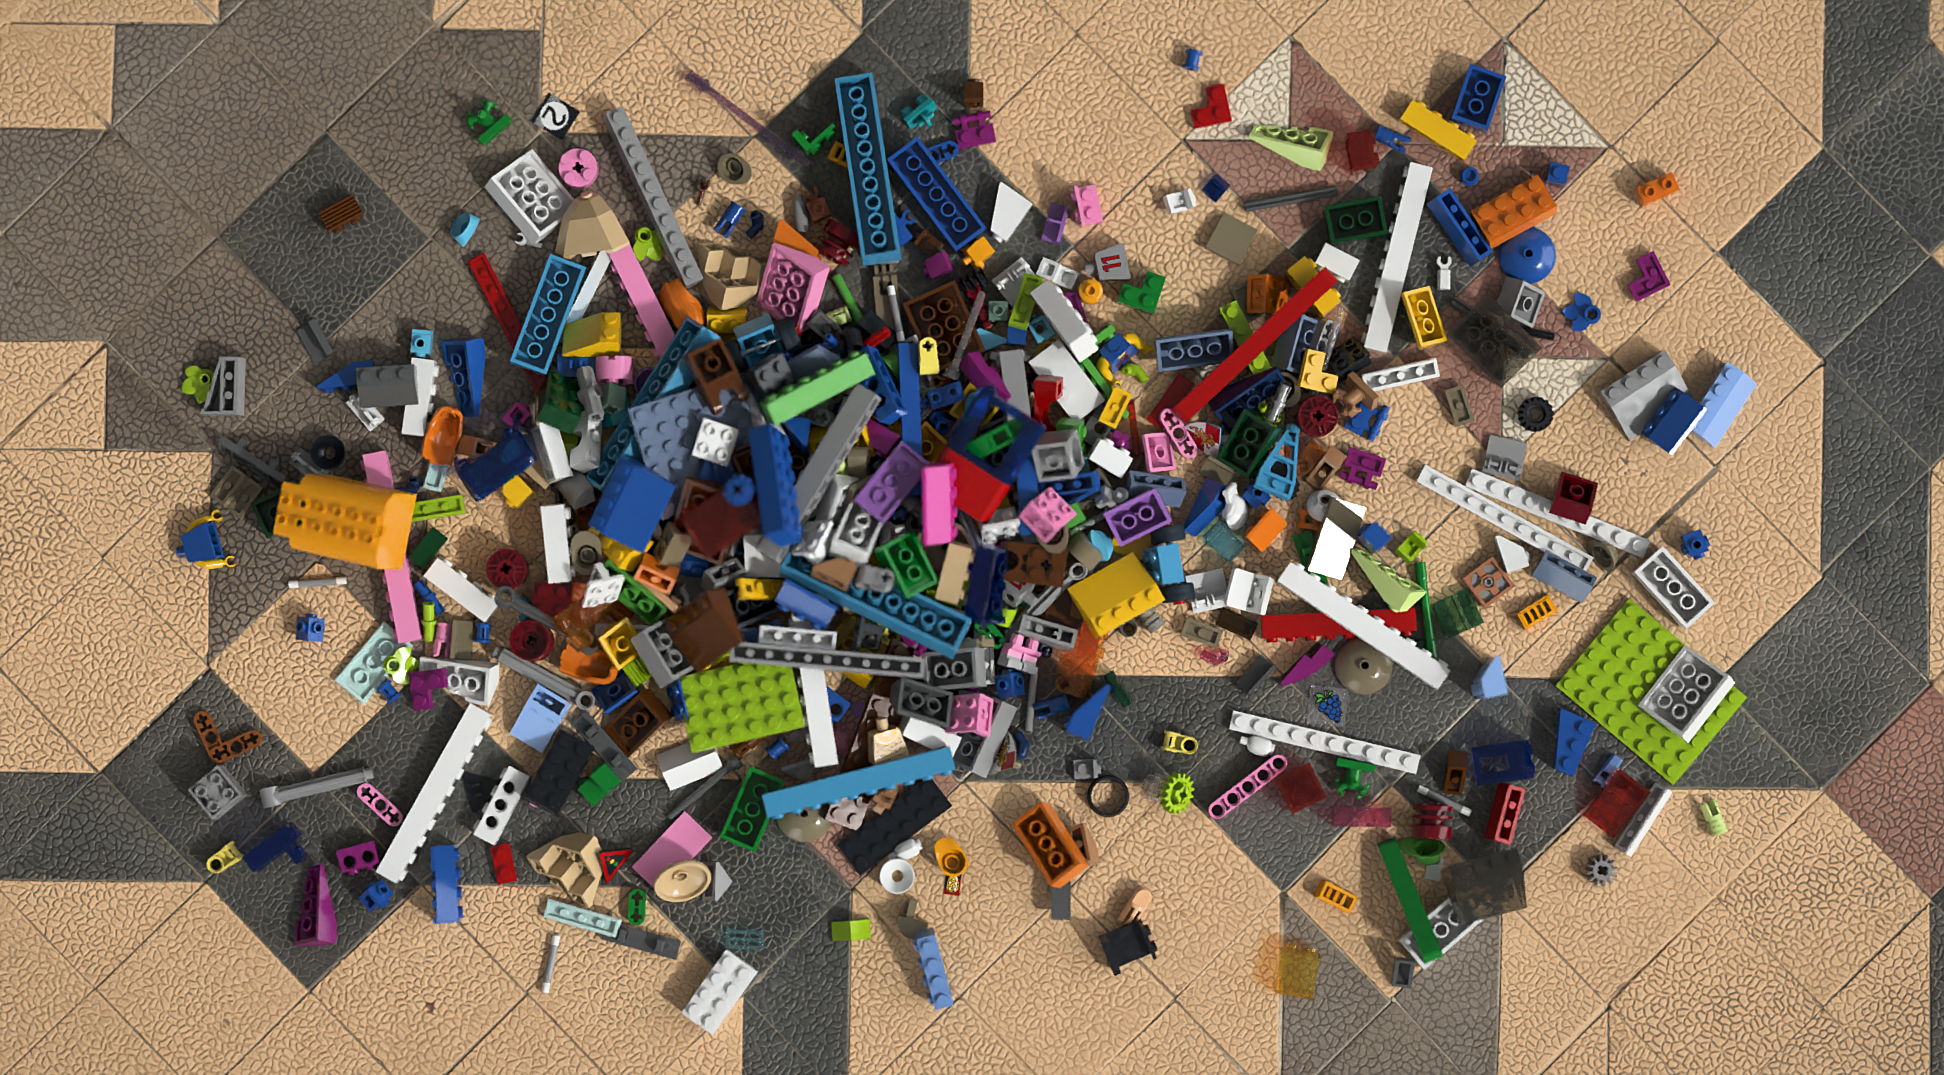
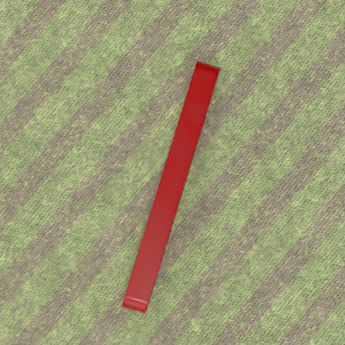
[1172,267,1338,424]

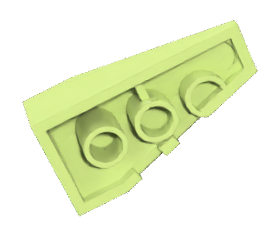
[1249,125,1334,171]
[1351,548,1427,612]

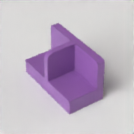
[1041,202,1070,245]

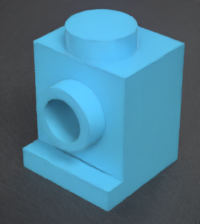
[1028,314,1055,345]
[410,329,433,358]

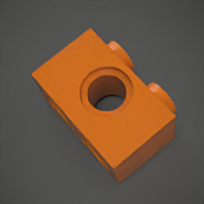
[1634,172,1680,207]
[634,552,680,595]

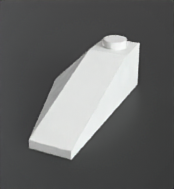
[419,656,499,706]

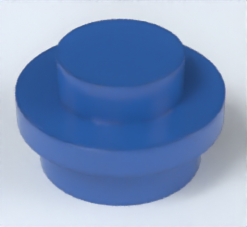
[1460,167,1479,186]

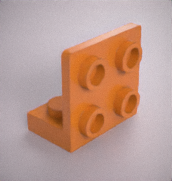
[1247,274,1289,314]

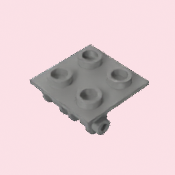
[1482,435,1528,481]

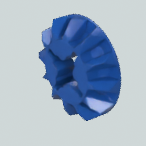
[723,475,754,506]

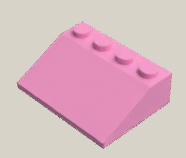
[756,243,830,333]

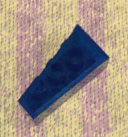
[964,543,1007,625]

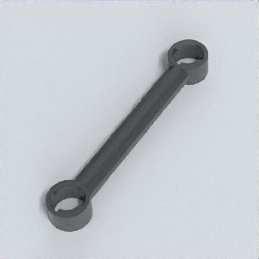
[494,586,600,655]

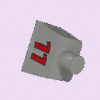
[1084,243,1131,281]
[989,561,1038,607]

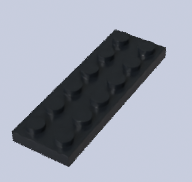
[837,779,952,875]

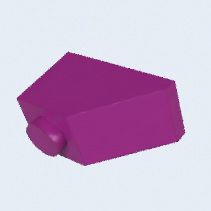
[922,250,953,280]
[866,418,901,459]

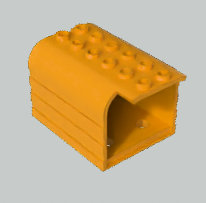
[273,474,417,569]

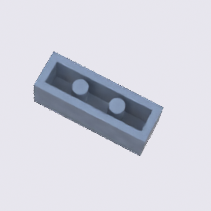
[1123,470,1187,508]
[1532,550,1597,603]

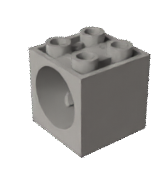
[1031,428,1085,482]
[188,765,248,820]

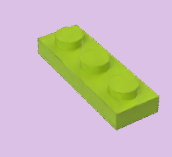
[1008,273,1043,331]
[411,494,466,523]

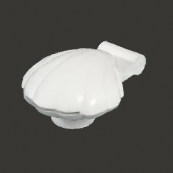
[1222,482,1249,530]

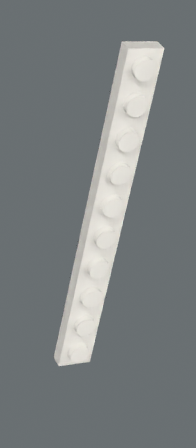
[1416,464,1594,571]
[1465,469,1650,558]
[1229,710,1421,774]

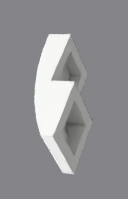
[1036,257,1080,291]

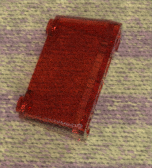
[679,472,762,560]

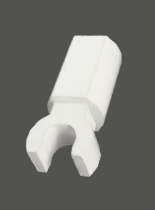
[1436,257,1452,290]

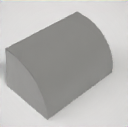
[557,468,595,510]

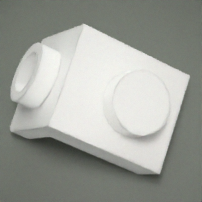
[1163,188,1196,215]

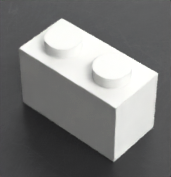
[1315,243,1360,283]
[1086,437,1133,478]

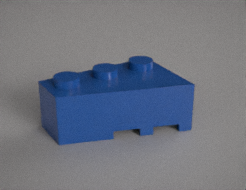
[1038,471,1101,506]

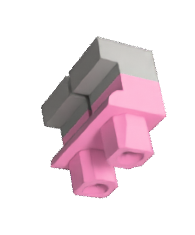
[997,633,1042,675]

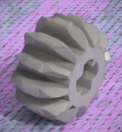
[1585,854,1618,887]

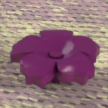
[1108,430,1131,450]

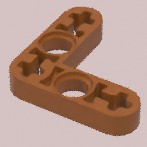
[193,711,263,763]

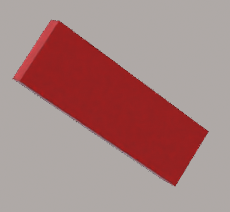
[1146,373,1195,431]

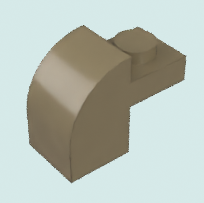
[1066,530,1103,571]
[898,898,928,940]

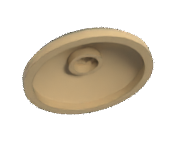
[654,860,711,902]

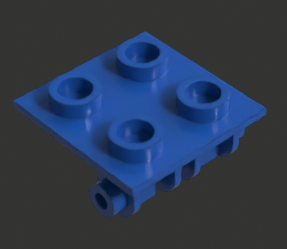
[666,680,689,721]

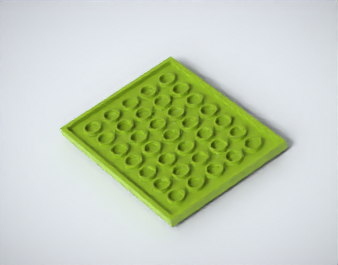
[1555,598,1747,785]

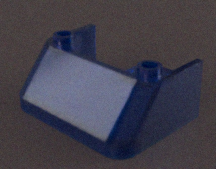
[453,415,537,502]

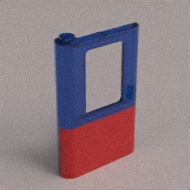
[935,384,1046,524]

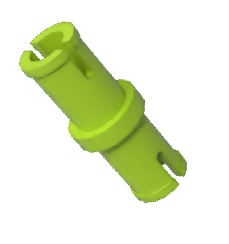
[421,601,437,642]

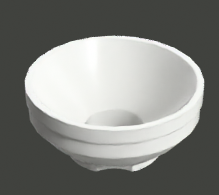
[1307,490,1340,522]
[880,859,915,894]

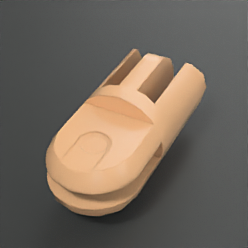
[1117,887,1151,925]

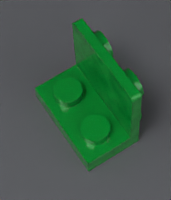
[791,123,836,156]

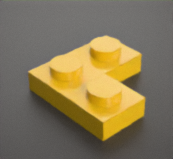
[1297,349,1338,394]

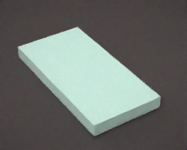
[335,621,414,705]

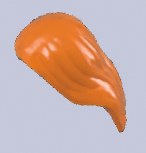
[658,278,707,330]
[421,405,463,466]
[559,640,619,685]

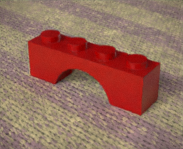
[1032,374,1063,441]

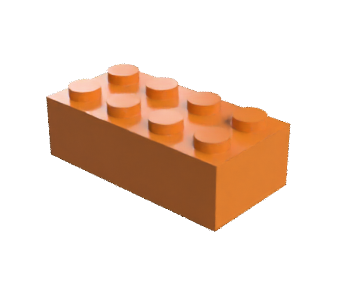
[1471,175,1557,249]
[1012,801,1089,888]

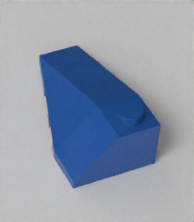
[441,337,486,417]

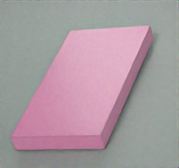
[632,811,713,888]

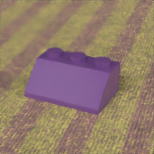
[1103,487,1172,547]

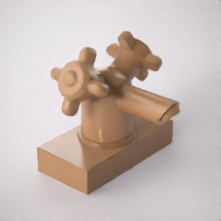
[1332,372,1379,417]

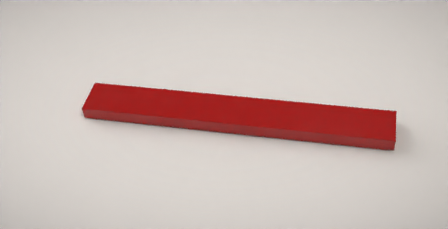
[467,252,545,397]

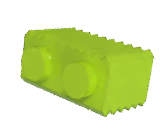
[622,656,652,688]

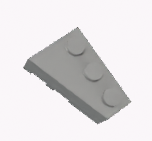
[200,357,246,416]

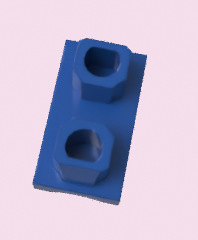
[927,381,966,410]

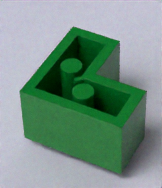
[1117,271,1166,315]
[578,763,622,806]

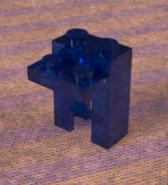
[1472,740,1535,786]
[242,824,308,873]

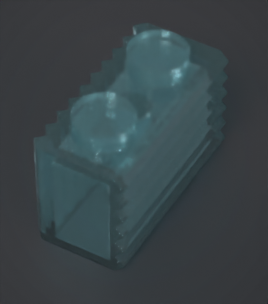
[1202,520,1246,564]

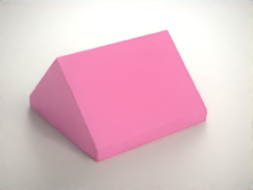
[1141,432,1176,474]

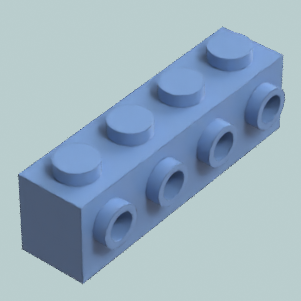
[913,927,954,1010]

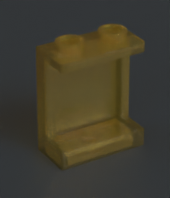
[1273,943,1320,1000]

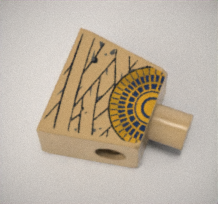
[868,717,909,765]

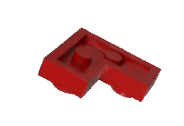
[1190,84,1232,130]

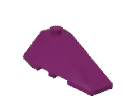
[294,864,337,946]

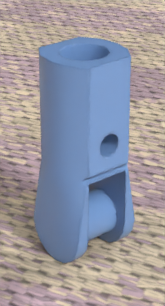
[1592,753,1623,788]

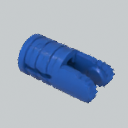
[1373,125,1411,153]
[713,201,746,239]
[1032,693,1070,720]

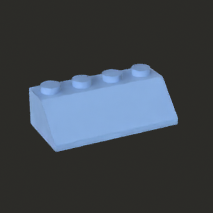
[1690,362,1757,448]
[1471,655,1508,699]

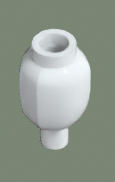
[1239,736,1275,757]
[888,838,923,860]

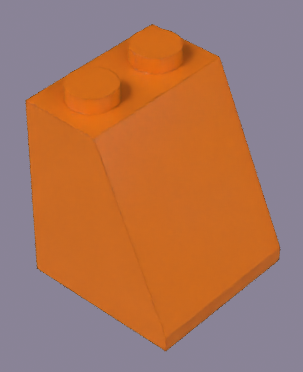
[769,219,822,261]

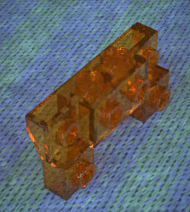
[553,596,634,653]
[1056,601,1109,681]

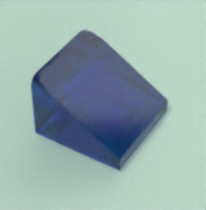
[1201,173,1230,203]

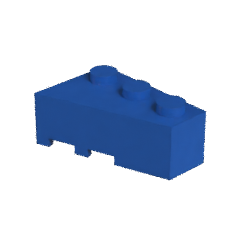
[1553,708,1596,776]

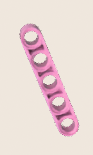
[1208,755,1287,819]

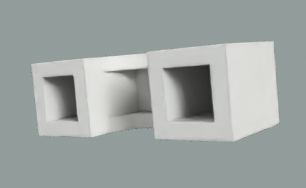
[569,410,602,473]

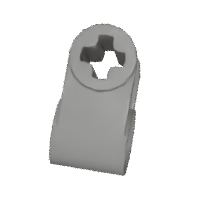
[855,565,894,593]

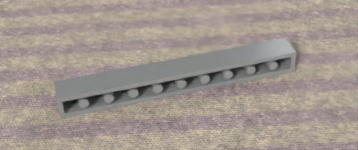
[603,106,704,289]
[996,349,1040,543]
[757,383,881,564]
[730,642,925,679]

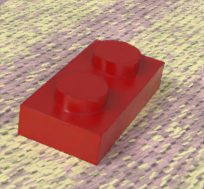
[490,843,518,885]

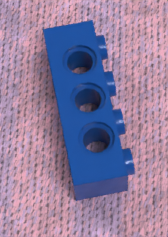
[859,345,907,425]

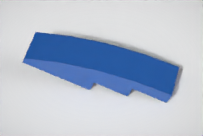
[1017,454,1038,535]

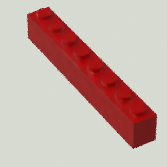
[1260,608,1417,643]

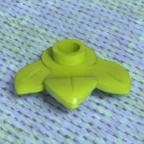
[633,227,662,262]
[181,365,214,403]
[383,647,420,684]

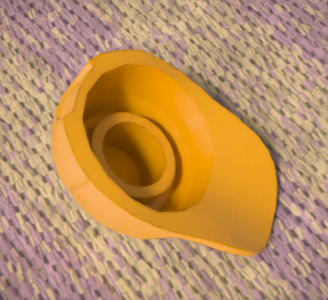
[934,837,968,877]

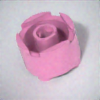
[559,148,599,189]
[595,356,634,386]

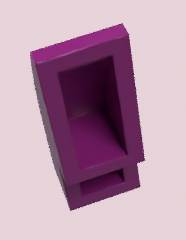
[959,352,1011,408]
[1279,645,1335,686]

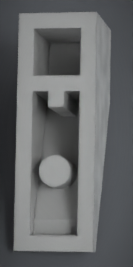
[1018,614,1078,653]

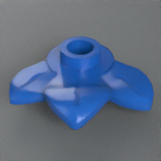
[1562,293,1601,331]

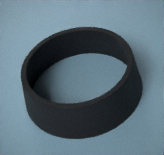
[1087,775,1129,817]

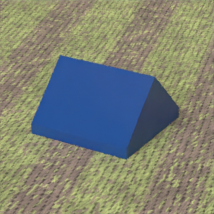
[591,669,640,714]

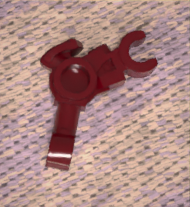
[965,282,992,331]

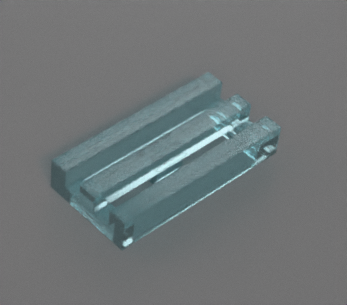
[725,929,765,950]

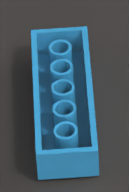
[510,254,586,377]

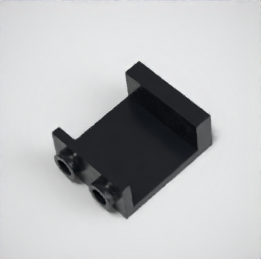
[1098,919,1158,976]

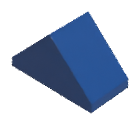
[780,417,811,454]

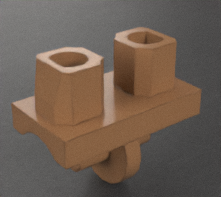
[871,786,898,814]

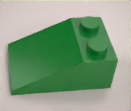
[873,530,939,599]

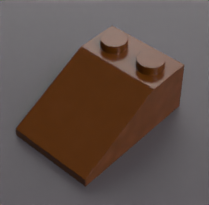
[603,688,674,758]

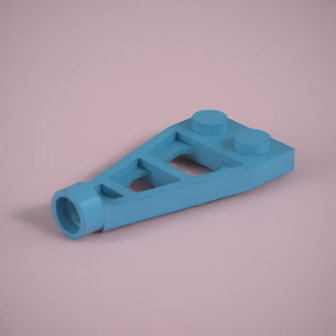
[1253,423,1301,502]

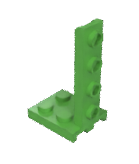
[1073,324,1129,419]

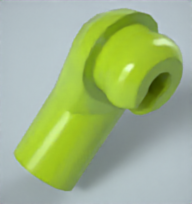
[1121,363,1149,384]
[1258,402,1283,423]

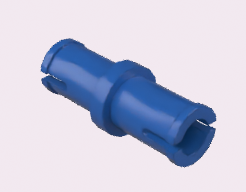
[413,579,446,617]

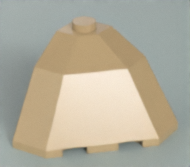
[555,191,630,259]
[697,242,768,310]
[526,832,602,908]

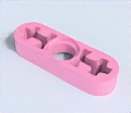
[1159,408,1197,458]
[357,783,404,826]

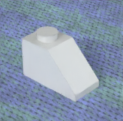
[1493,535,1531,573]

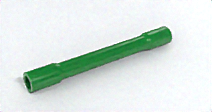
[1414,562,1438,658]

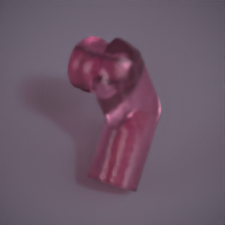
[1200,649,1229,665]

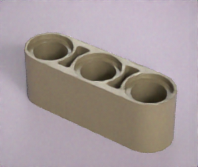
[847,446,871,481]

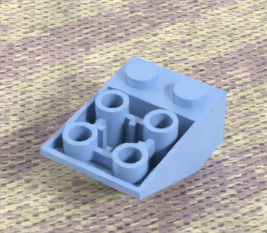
[510,684,572,753]

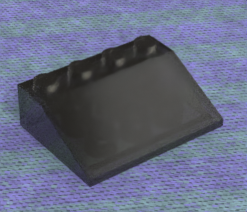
[1447,294,1542,388]
[1441,848,1527,926]

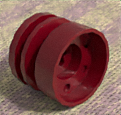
[813,219,860,267]
[1296,396,1339,438]
[486,549,529,590]
[509,620,555,662]
[1411,802,1453,839]

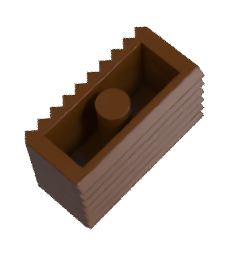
[318,193,364,234]

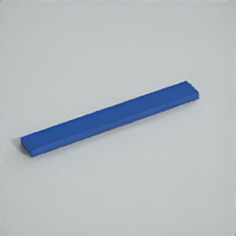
[897,343,923,496]

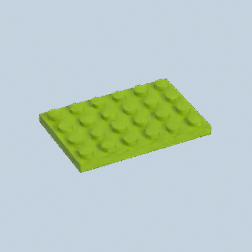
[677,663,805,753]

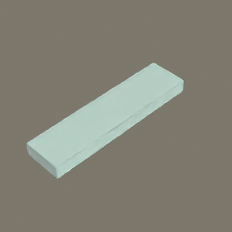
[543,898,622,938]

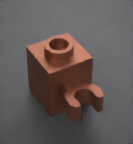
[804,187,832,224]

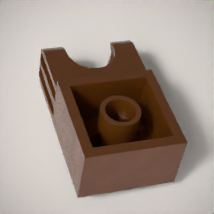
[682,337,748,416]
[997,541,1068,588]

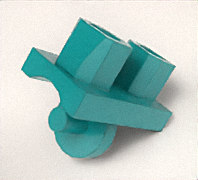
[901,94,938,130]

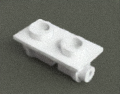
[346,392,385,432]

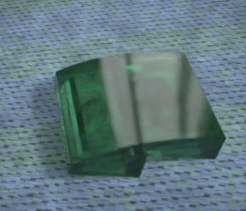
[1431,588,1484,640]

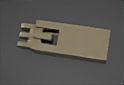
[873,264,901,332]

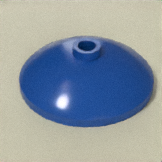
[1498,227,1556,284]

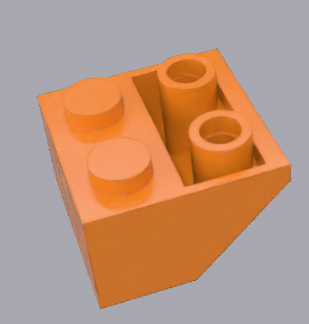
[1244,508,1287,553]

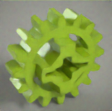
[1158,772,1195,814]

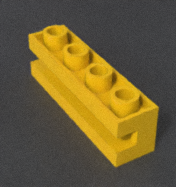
[1399,100,1477,162]

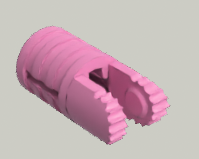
[433,622,453,658]

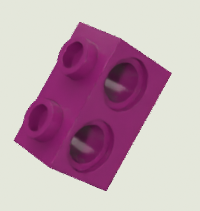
[336,840,381,876]

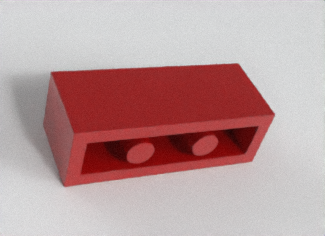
[1484,783,1526,845]

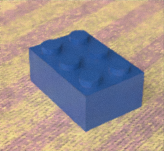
[1450,64,1507,133]

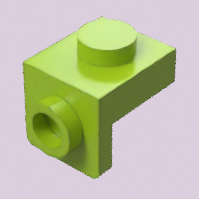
[1394,531,1428,564]

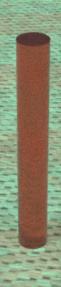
[1127,399,1141,456]

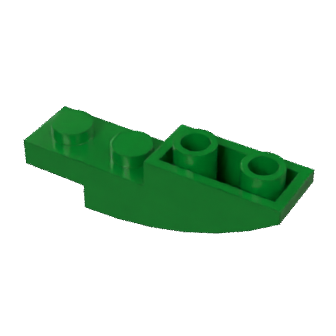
[957,413,1034,463]

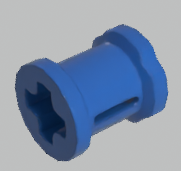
[1182,49,1203,71]
[929,410,952,434]
[473,623,492,643]
[377,679,402,705]
[765,736,790,761]

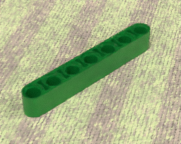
[1377,836,1444,964]

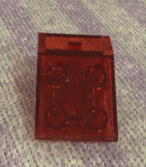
[1582,769,1651,838]

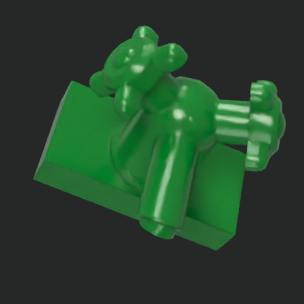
[466,100,513,147]
[1335,758,1376,799]

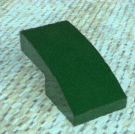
[408,527,448,571]

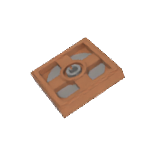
[1461,555,1515,609]

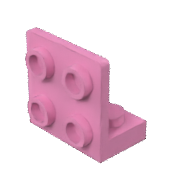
[1070,184,1103,227]
[1019,487,1077,543]
[945,693,994,737]

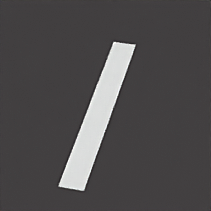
[559,250,611,343]

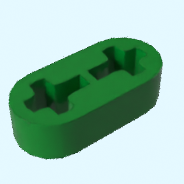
[974,617,1004,649]
[628,888,647,925]

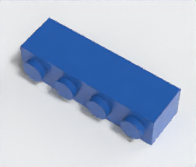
[1427,188,1493,267]
[1356,521,1392,554]

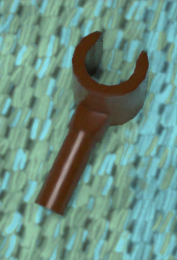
[696,178,711,206]

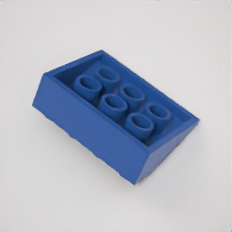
[588,456,676,553]
[1063,684,1111,740]

